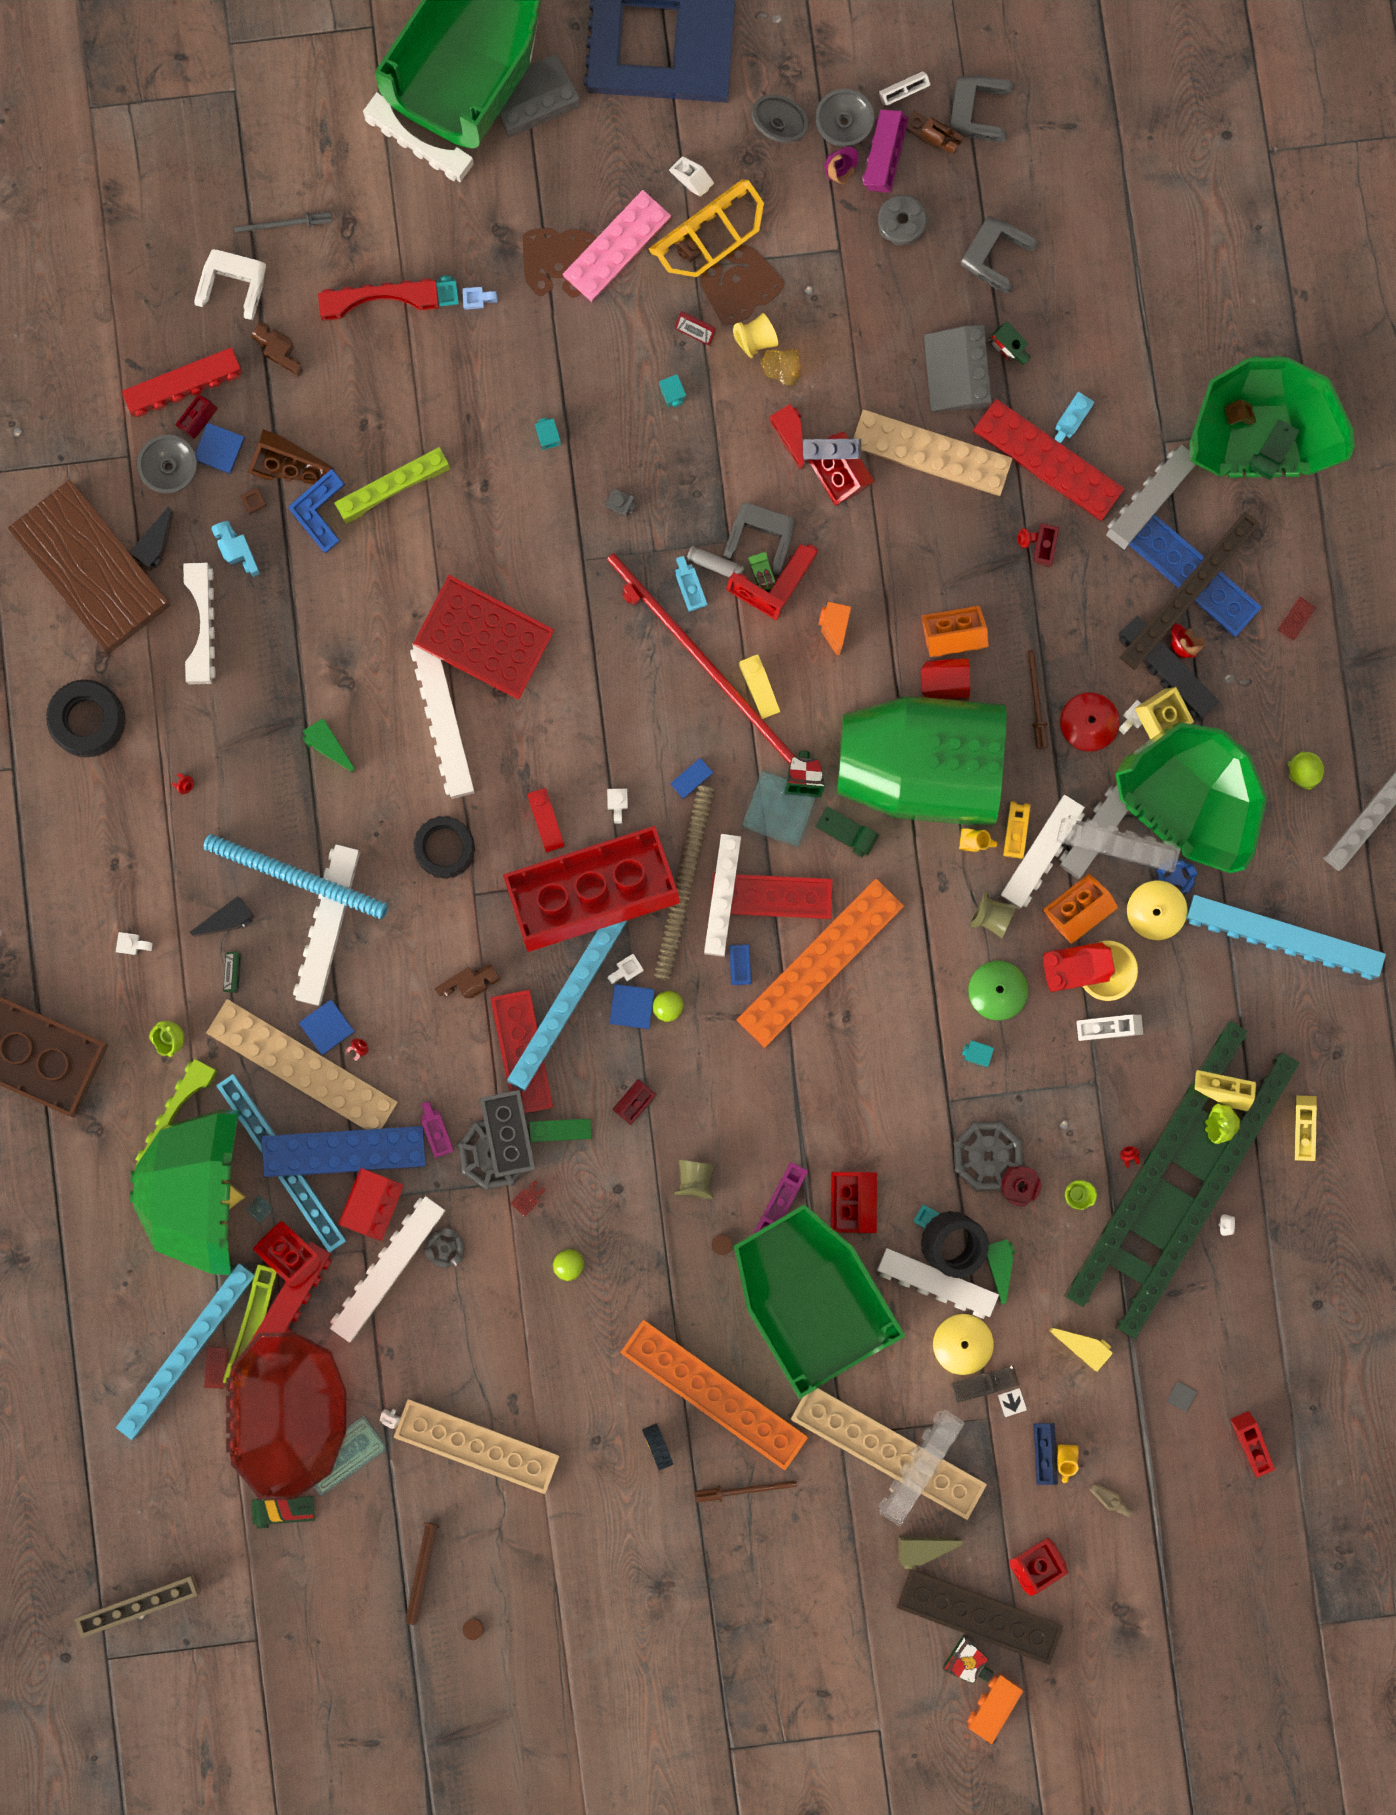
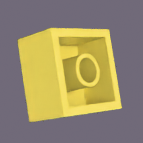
[1134,687,1194,739]

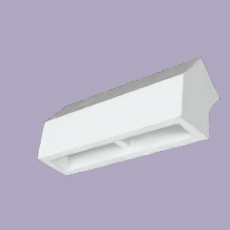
[878,71,930,106]

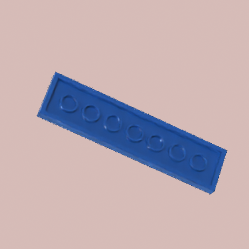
[1129,514,1262,637]
[261,1126,426,1178]

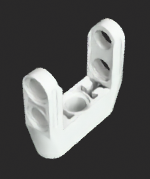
[195,249,266,320]

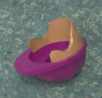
[824,147,859,184]

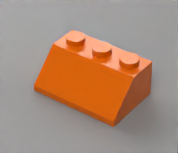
[818,602,851,655]
[921,605,989,657]
[1042,874,1118,944]
[967,1673,1023,1744]

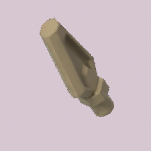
[1090,1483,1132,1517]

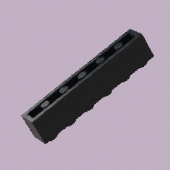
[1118,616,1219,721]

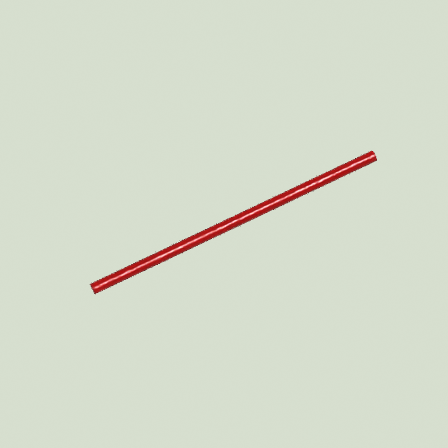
[607,553,796,765]

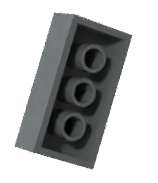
[480,1090,536,1178]

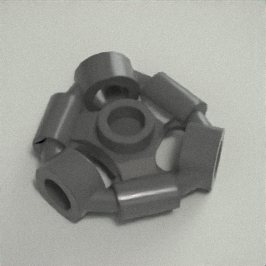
[424,1228,465,1269]

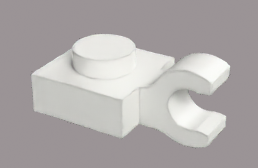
[1119,700,1142,735]
[607,789,628,824]
[116,932,153,955]
[608,954,644,984]

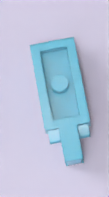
[1054,392,1094,444]
[675,556,707,612]

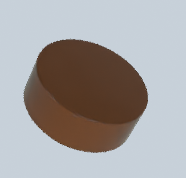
[712,1235,732,1255]
[462,1619,483,1640]

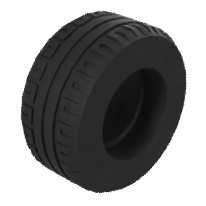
[46,679,126,758]

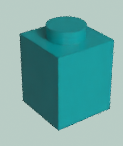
[659,374,686,408]
[535,417,561,451]
[962,1040,994,1068]

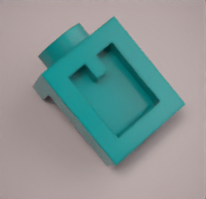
[436,275,459,307]
[913,1204,939,1228]

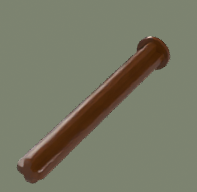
[405,1522,440,1625]

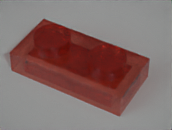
[204,1347,228,1389]

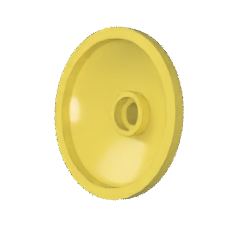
[1127,880,1187,940]
[1083,941,1138,1001]
[933,1314,994,1375]

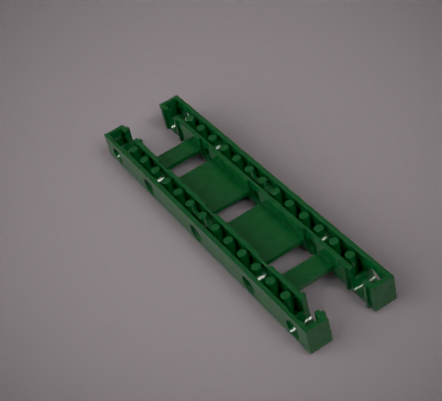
[1064,1021,1300,1339]

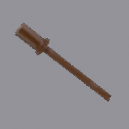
[1028,650,1048,749]
[695,1481,797,1503]

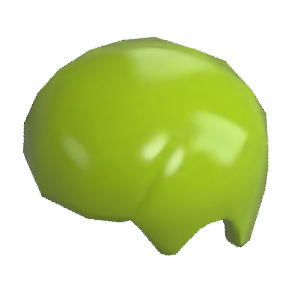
[653,990,684,1022]
[1064,1180,1097,1210]
[553,1248,584,1281]

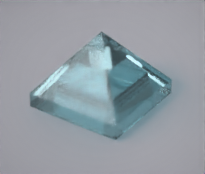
[246,1195,274,1224]

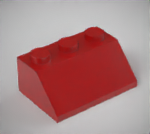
[808,432,874,506]
[338,1168,404,1241]
[831,1172,877,1233]

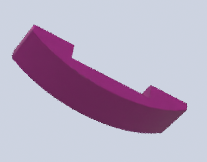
[754,1162,808,1234]

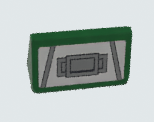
[223,952,241,993]

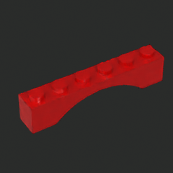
[318,278,439,321]

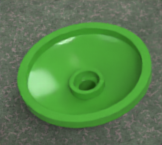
[968,961,1028,1021]

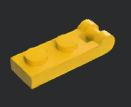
[1003,801,1030,859]

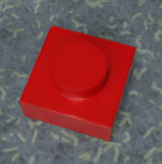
[622,583,640,606]

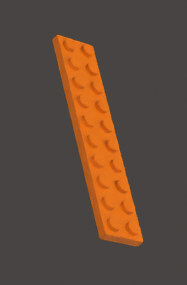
[736,879,904,1048]
[620,1319,808,1470]

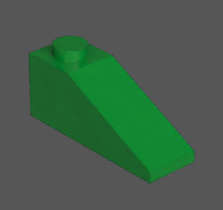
[302,719,356,773]
[530,1119,592,1143]
[986,1239,1015,1304]

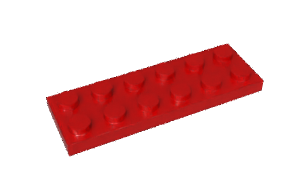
[712,873,832,919]
[490,990,553,1113]

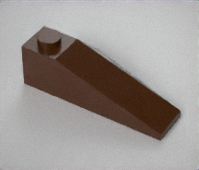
[247,429,335,484]

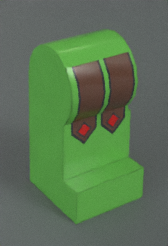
[748,552,775,591]

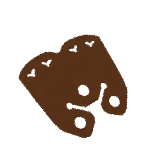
[523,228,596,298]
[701,245,784,325]

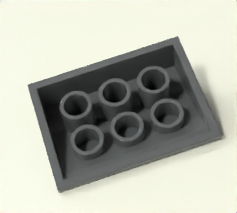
[499,54,580,138]
[924,325,991,412]

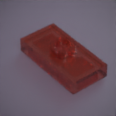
[1277,597,1316,641]

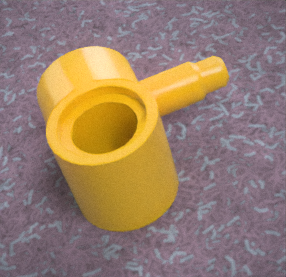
[959,829,997,852]
[1056,1444,1078,1483]

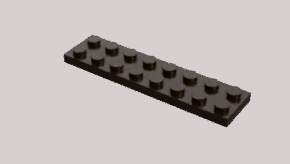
[897,1569,1064,1665]

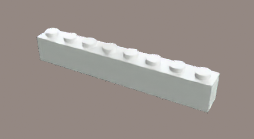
[410,645,475,799]
[293,844,360,1006]
[330,1196,446,1343]

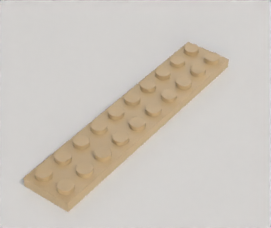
[206,999,398,1130]
[791,1388,987,1520]

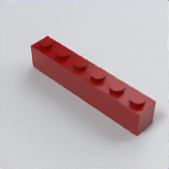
[121,347,243,417]
[247,1242,332,1360]

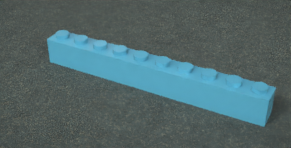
[1186,895,1386,980]
[507,920,628,1093]
[216,1074,348,1253]
[116,1263,255,1440]

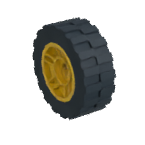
[642,1423,674,1471]

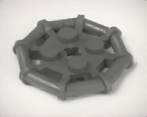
[457,1120,521,1191]
[952,1120,1023,1192]

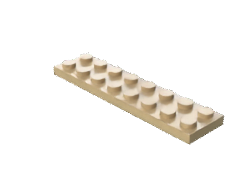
[853,409,1013,496]
[393,1399,560,1494]

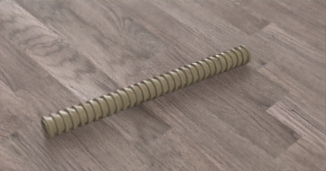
[654,785,715,981]

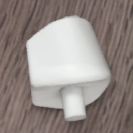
[1218,1214,1235,1236]
[380,1409,401,1429]

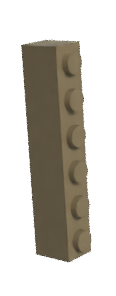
[75,1574,200,1638]

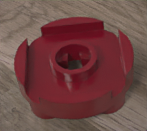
[1001,1165,1041,1206]

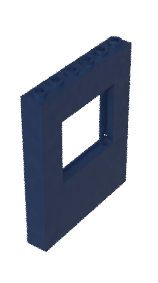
[584,0,735,103]

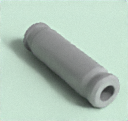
[686,546,744,577]

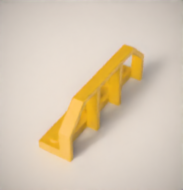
[648,180,764,277]

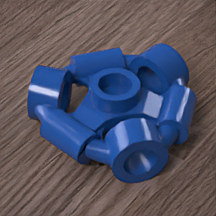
[1156,858,1197,895]

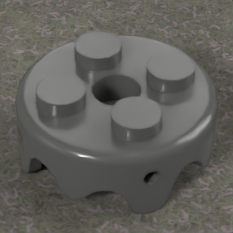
[877,195,927,246]

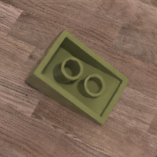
[898,1537,962,1569]

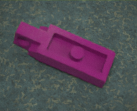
[420,1101,454,1158]

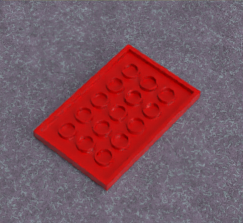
[412,575,554,700]

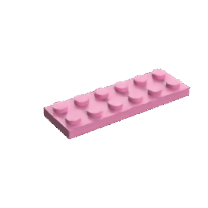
[563,190,671,302]

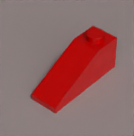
[770,404,804,470]
[527,788,565,853]
[1230,1411,1275,1478]

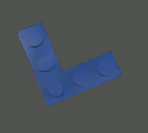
[288,469,346,553]

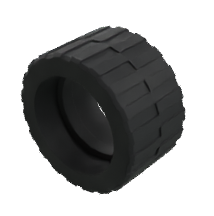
[413,816,475,879]
[921,1211,989,1278]

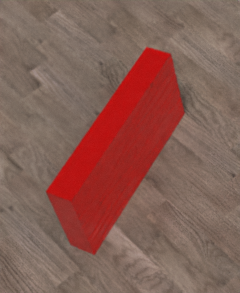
[503,826,681,952]

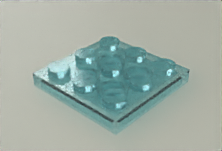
[742,771,816,847]

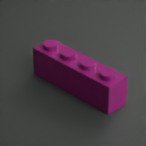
[863,109,909,193]

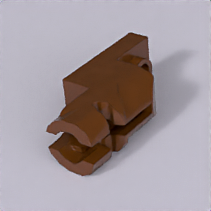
[906,110,964,154]
[252,321,303,377]
[435,964,501,999]

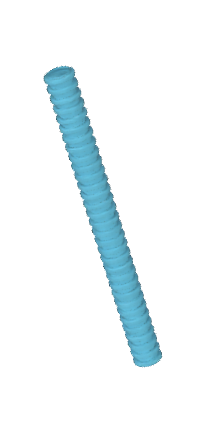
[204,834,388,919]

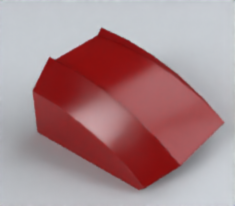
[921,658,970,700]
[1009,1537,1068,1596]

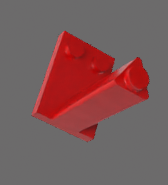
[726,544,818,621]

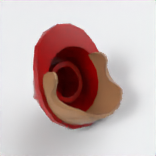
[1171,623,1205,658]

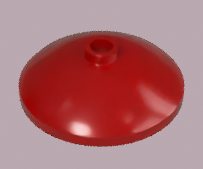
[1060,692,1120,752]

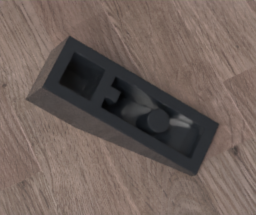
[130,507,174,570]
[190,896,254,937]

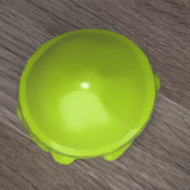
[1287,751,1324,790]
[149,1021,185,1057]
[1205,1104,1240,1144]

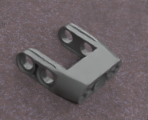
[950,76,1014,142]
[960,216,1039,294]
[723,503,797,576]

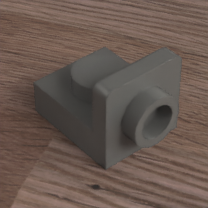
[605,488,637,517]

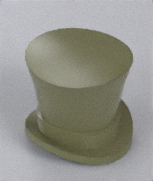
[969,891,1016,939]
[674,1160,716,1200]

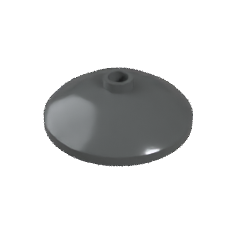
[815,89,874,147]
[752,94,808,143]
[137,435,197,494]

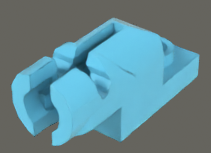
[211,521,260,577]

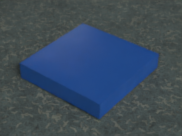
[195,423,245,474]
[609,984,654,1029]
[299,1000,355,1055]

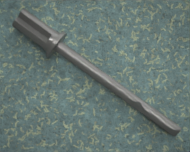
[234,211,333,232]

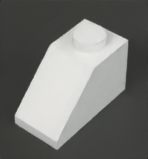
[669,156,714,197]

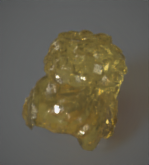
[761,349,801,385]

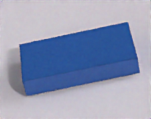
[670,758,713,799]
[729,944,751,986]

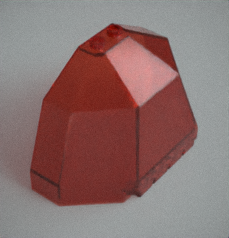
[226,1332,346,1500]

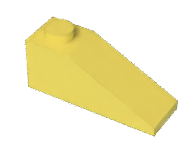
[739,654,780,719]
[1195,1070,1256,1111]
[1295,1095,1317,1161]
[1049,1328,1113,1371]

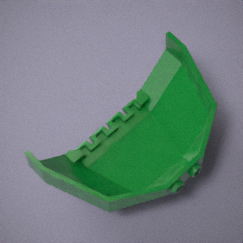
[1189,356,1355,478]
[1115,722,1267,873]
[130,1109,241,1275]

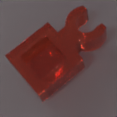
[510,1180,545,1217]

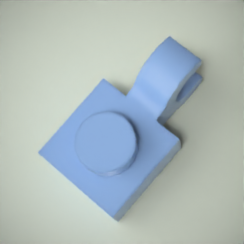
[462,287,498,310]

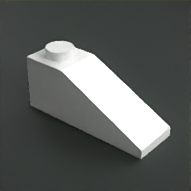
[1077,1015,1143,1041]

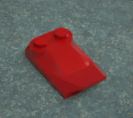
[1043,942,1115,992]
[253,1220,321,1287]

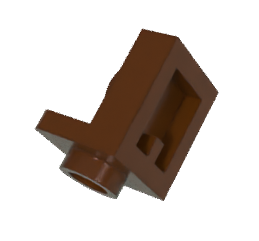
[677,232,708,263]
[1225,399,1256,425]

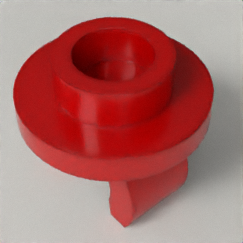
[1017,528,1038,548]
[172,773,194,795]
[346,1038,369,1060]
[1120,1146,1140,1168]

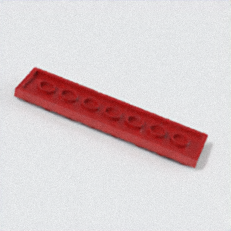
[973,399,1125,521]

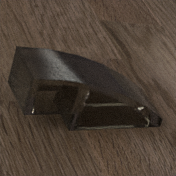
[951,1365,1019,1403]

